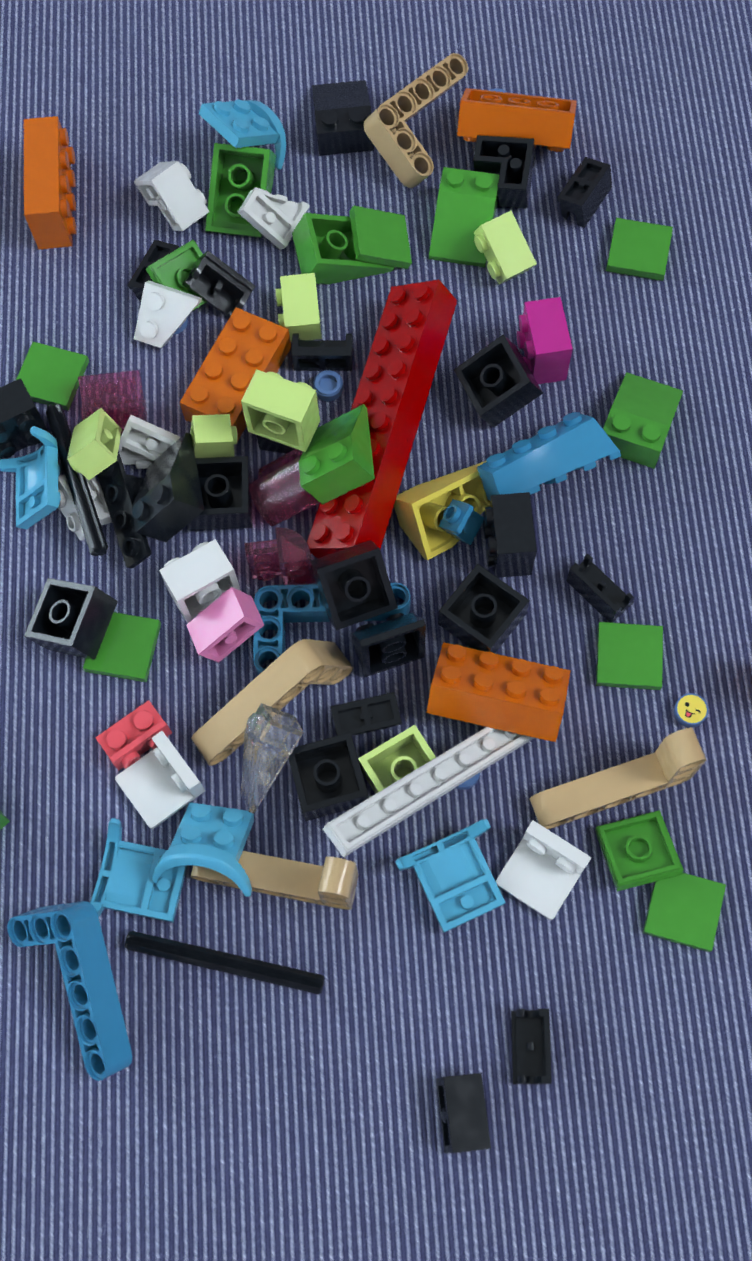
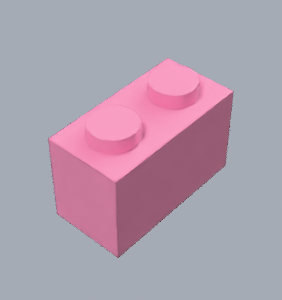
[186,587,264,663]

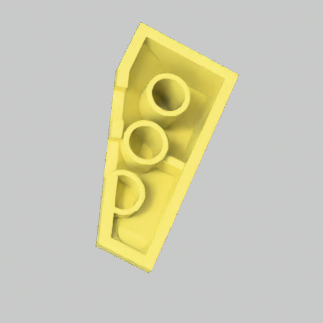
[394,461,490,560]

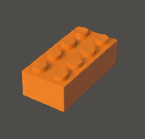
[457,88,577,152]
[24,116,77,249]
[179,307,291,442]
[426,642,571,742]

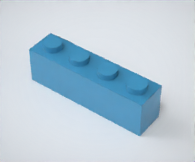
[477,412,621,501]

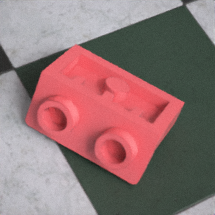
[95,700,172,771]

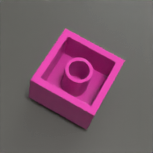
[516,297,573,384]

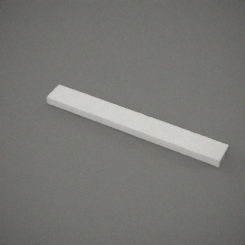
[323,727,534,858]

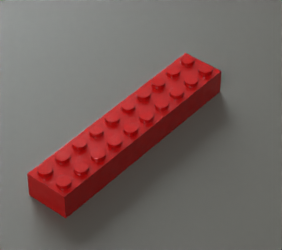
[305,280,457,559]

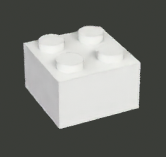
[159,539,241,623]

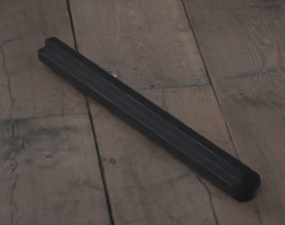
[46,404,108,556]
[125,931,325,994]

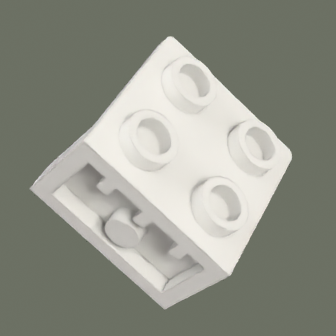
[115,731,205,829]
[496,820,592,920]

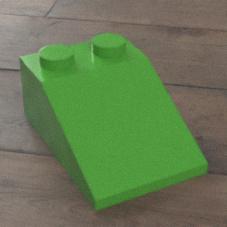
[205,143,276,238]
[429,167,500,267]
[292,213,394,284]
[603,372,683,469]
[299,404,375,504]

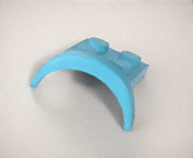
[198,99,286,170]
[0,426,61,530]
[153,802,254,897]
[90,818,188,923]
[395,819,506,933]

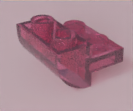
[78,369,147,435]
[250,449,319,527]
[244,527,315,585]

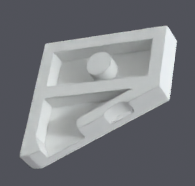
[237,188,310,250]
[134,281,202,348]
[119,414,181,469]

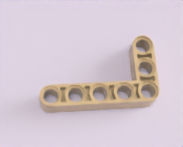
[363,53,468,188]
[191,639,353,766]
[529,727,706,829]
[191,851,359,910]

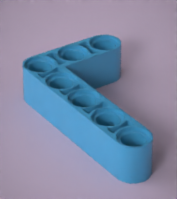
[253,583,411,675]
[7,901,132,1081]

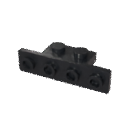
[97,450,151,568]

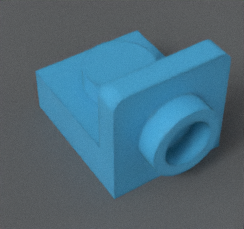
[438,499,485,545]

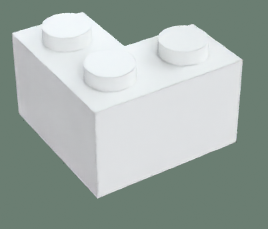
[134,161,209,231]

